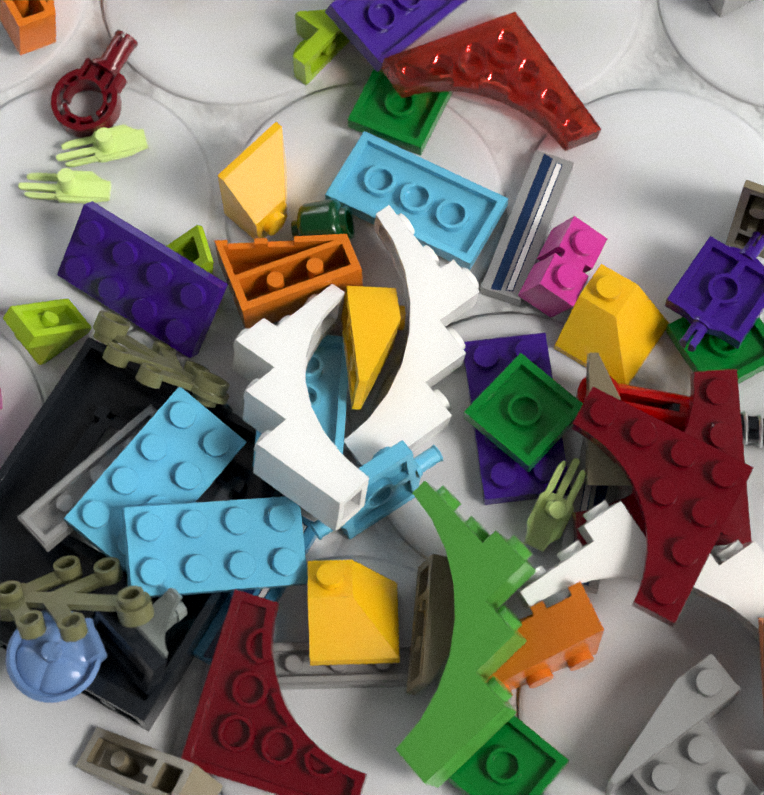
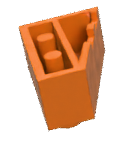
[0,0,56,55]
[214,234,363,329]
[488,581,604,695]

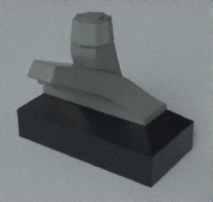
[92,588,187,695]

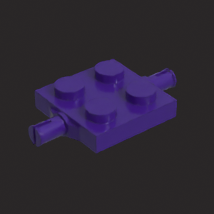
[665,232,764,352]

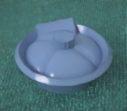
[6,610,107,703]

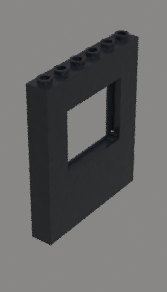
[0,337,286,732]

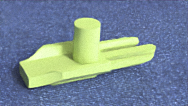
[56,124,148,167]
[18,168,112,204]
[524,458,586,552]

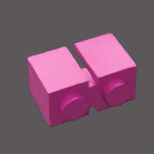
[518,216,608,318]

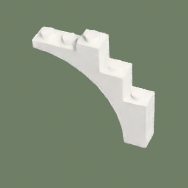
[343,205,480,468]
[232,284,369,532]
[515,500,764,642]

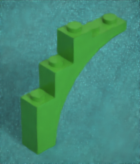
[396,481,537,788]

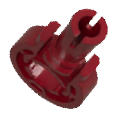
[51,30,138,138]

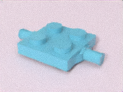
[310,440,444,540]

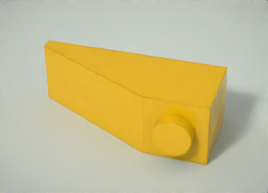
[341,286,406,409]

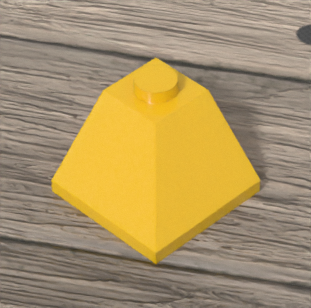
[217,122,287,239]
[554,264,669,385]
[308,560,400,666]

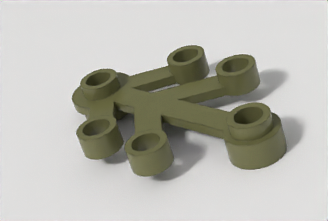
[93,310,230,408]
[0,555,155,642]

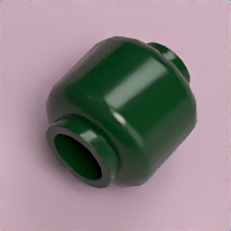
[291,198,355,240]

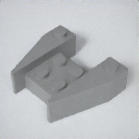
[605,653,764,795]

